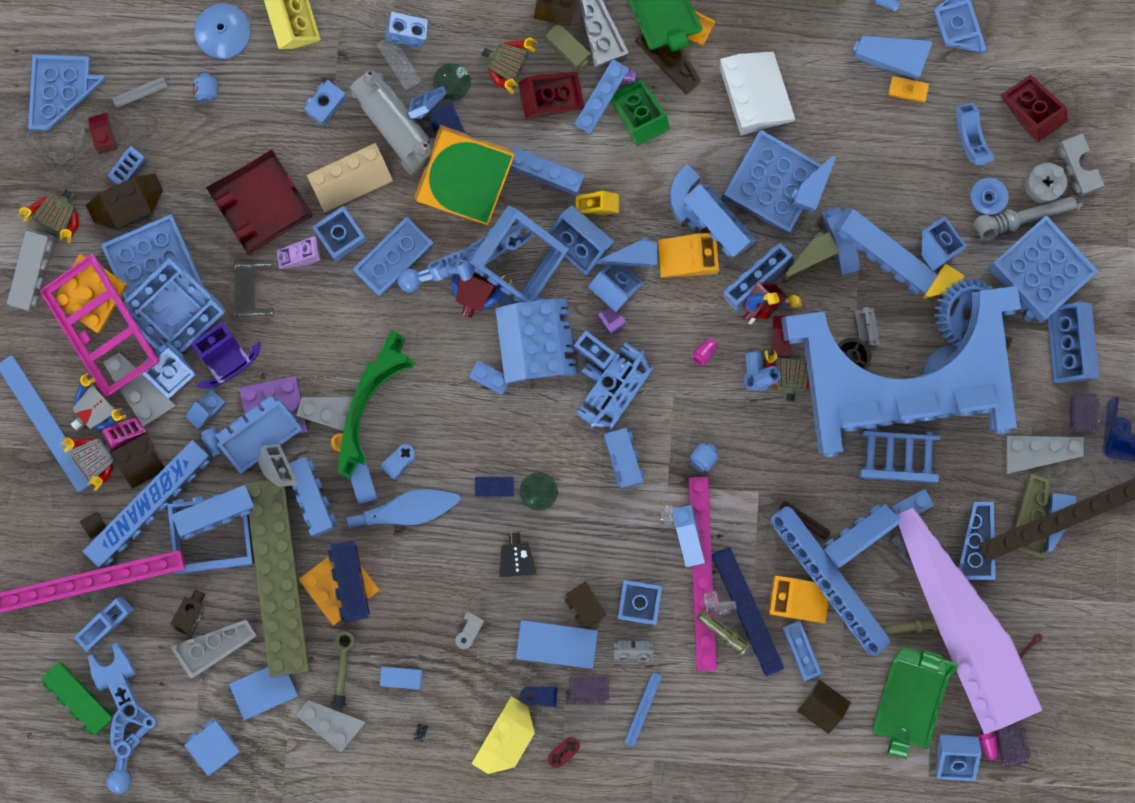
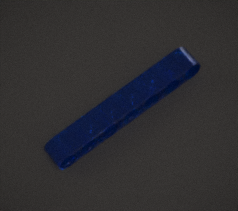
[712,547,784,677]

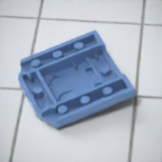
[123,257,226,353]

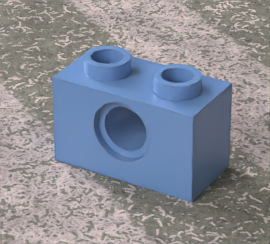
[304,80,347,127]
[574,330,616,371]

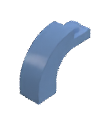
[955,102,994,165]
[670,164,705,233]
[821,207,860,275]

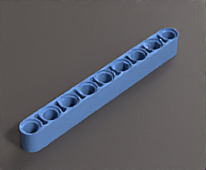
[771,507,890,656]

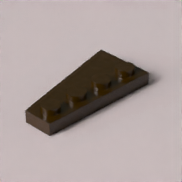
[635,34,701,95]

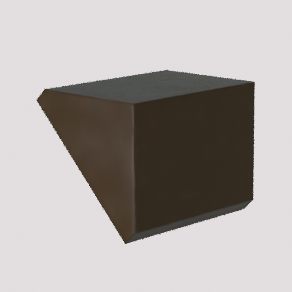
[797,680,851,734]

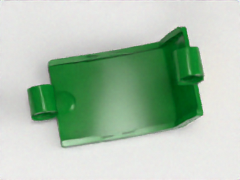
[628,0,702,52]
[872,647,958,760]

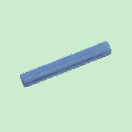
[625,673,662,747]

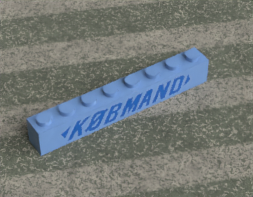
[82,440,212,568]

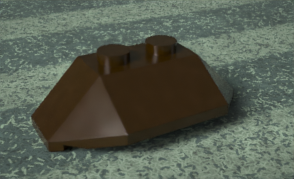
[86,173,163,230]

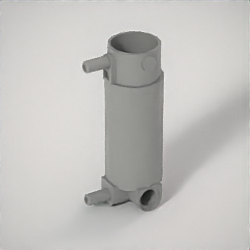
[350,70,435,174]

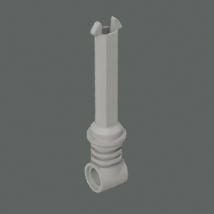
[973,194,1083,241]

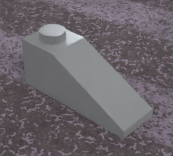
[258,444,297,487]

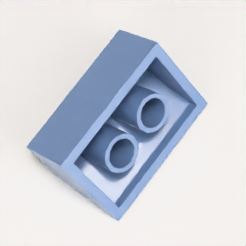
[548,205,615,276]

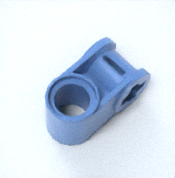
[380,444,416,480]

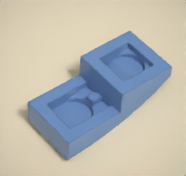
[380,667,423,690]

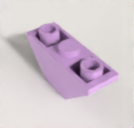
[277,237,321,269]

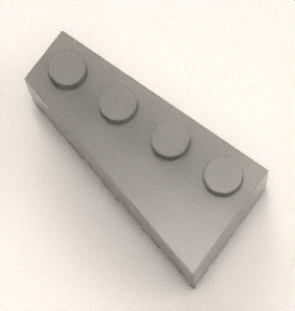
[7,229,58,311]

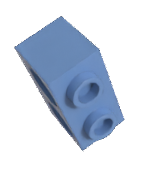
[385,12,428,48]

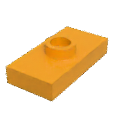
[888,76,929,103]

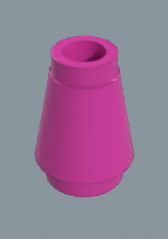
[691,338,718,366]
[978,731,999,760]

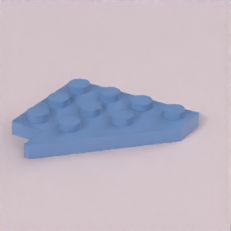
[28,55,106,131]

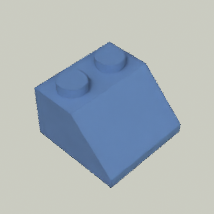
[588,265,645,312]
[936,735,981,781]

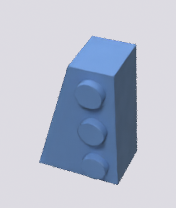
[604,428,645,491]

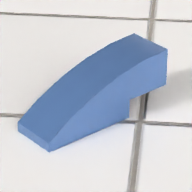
[74,596,135,652]

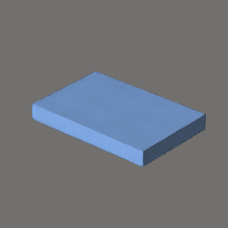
[229,667,298,720]

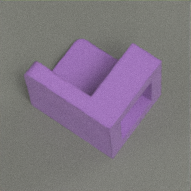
[597,308,626,335]

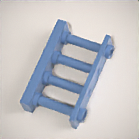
[859,428,940,484]

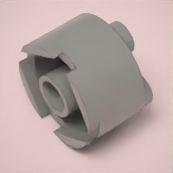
[1024,163,1067,205]

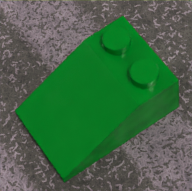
[611,79,670,146]

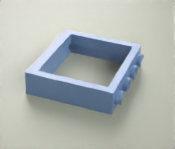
[469,205,569,303]
[167,494,255,574]

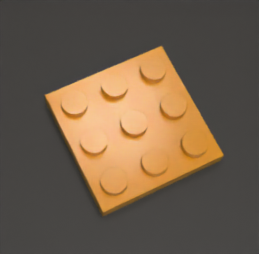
[55,254,128,333]
[298,544,380,626]

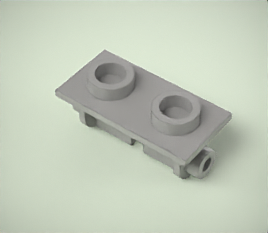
[855,307,880,347]
[614,641,653,662]

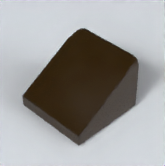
[80,512,106,539]

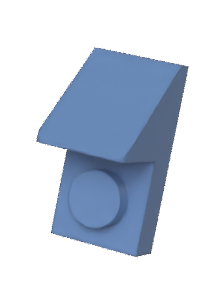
[185,389,226,430]

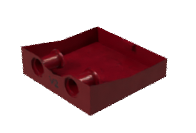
[206,150,313,255]

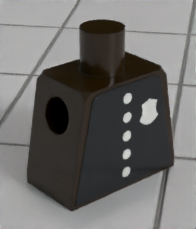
[499,532,536,578]
[170,590,205,637]

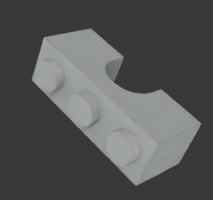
[1058,134,1105,197]

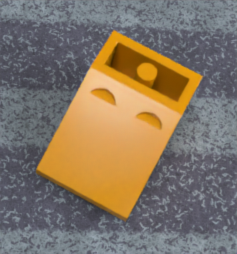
[658,233,719,278]
[768,576,829,624]

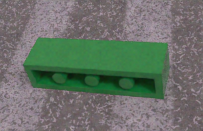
[41,662,113,735]

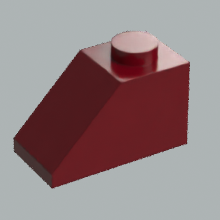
[88,112,118,154]

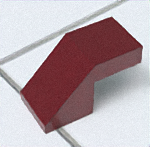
[771,315,792,358]

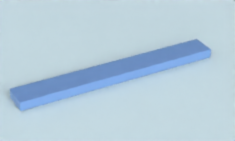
[0,355,91,493]

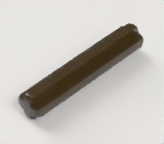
[779,501,831,540]

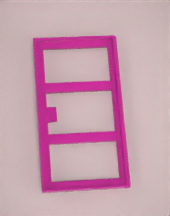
[40,254,160,398]

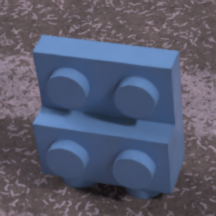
[142,343,196,399]

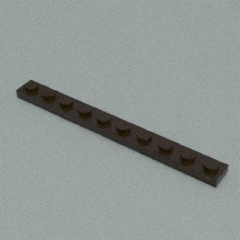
[978,478,1135,562]

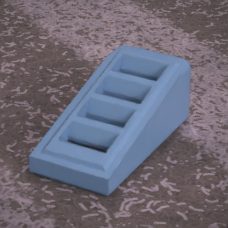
[108,146,147,185]

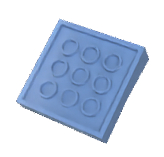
[721,129,821,234]
[101,214,204,299]
[987,215,1098,323]

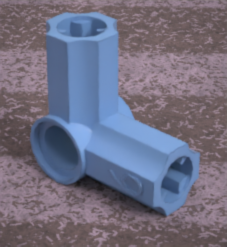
[744,352,781,391]

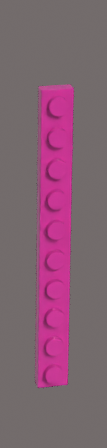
[688,477,717,671]
[0,550,186,613]

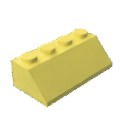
[264,0,321,49]

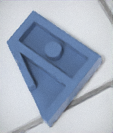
[408,86,447,119]

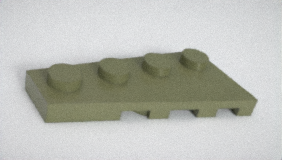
[1013,474,1049,559]

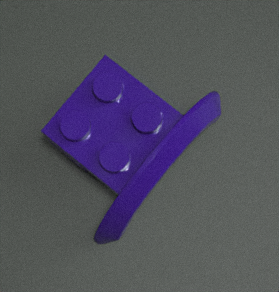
[190,322,261,389]

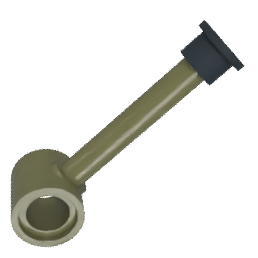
[331,631,356,706]

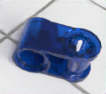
[520,686,558,707]

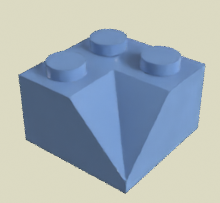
[921,216,967,271]

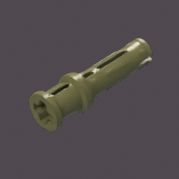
[696,609,751,656]
[880,617,938,637]

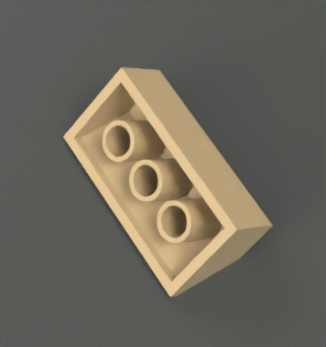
[307,143,393,213]

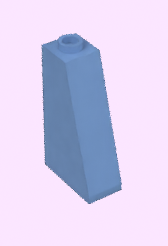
[853,36,932,81]

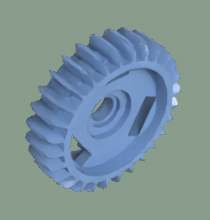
[934,279,992,347]

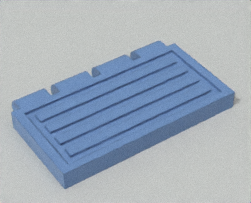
[215,395,303,474]

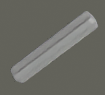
[113,77,167,108]

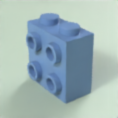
[185,720,241,776]

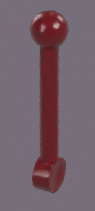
[1019,634,1042,659]

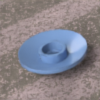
[970,178,1009,215]

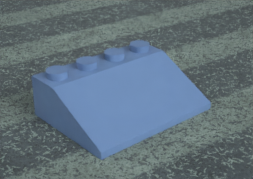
[683,184,758,257]

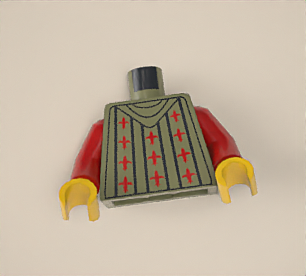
[481,38,537,94]
[18,189,79,243]
[764,350,810,402]

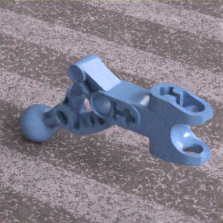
[398,220,534,293]
[87,643,158,794]

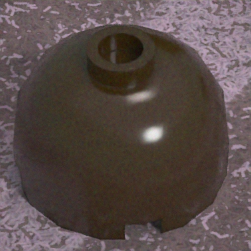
[837,338,872,370]

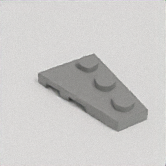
[295,397,353,432]
[296,700,366,753]

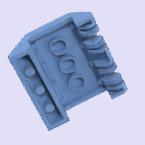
[495,299,577,384]

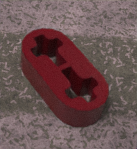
[548,737,580,768]

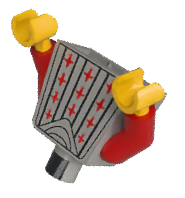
[60,438,118,491]

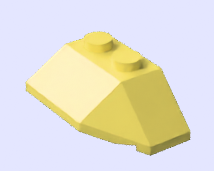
[472,696,535,774]

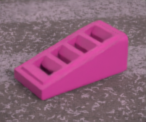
[102,417,146,451]

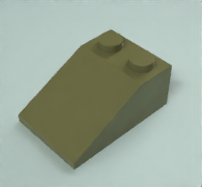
[782,232,839,283]

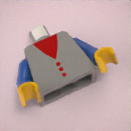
[70,373,126,432]

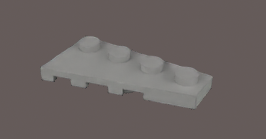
[579,0,629,68]
[103,352,177,427]
[1006,436,1084,474]
[170,620,257,679]

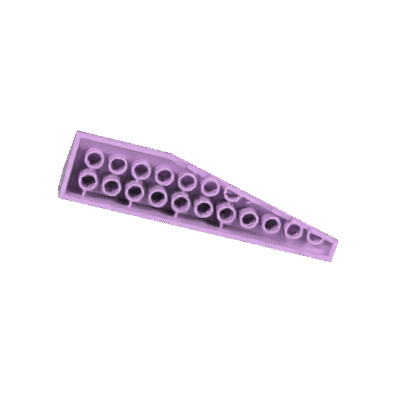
[896,508,1043,734]

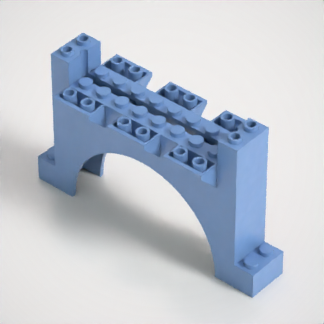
[781,286,1021,457]

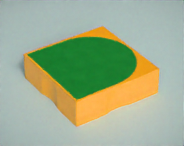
[415,125,515,225]

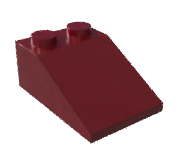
[518,72,584,119]
[1001,75,1068,142]

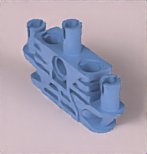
[576,342,654,431]

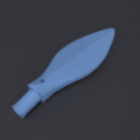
[347,489,462,529]

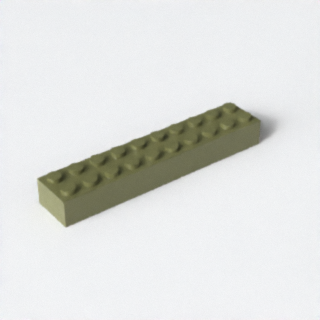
[245,480,311,677]

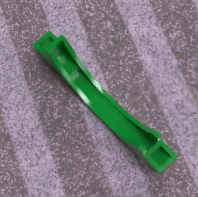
[338,330,415,480]

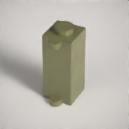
[545,24,592,71]

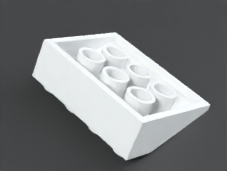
[719,52,795,135]

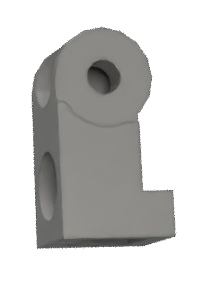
[455,611,485,649]

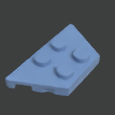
[933,0,987,53]

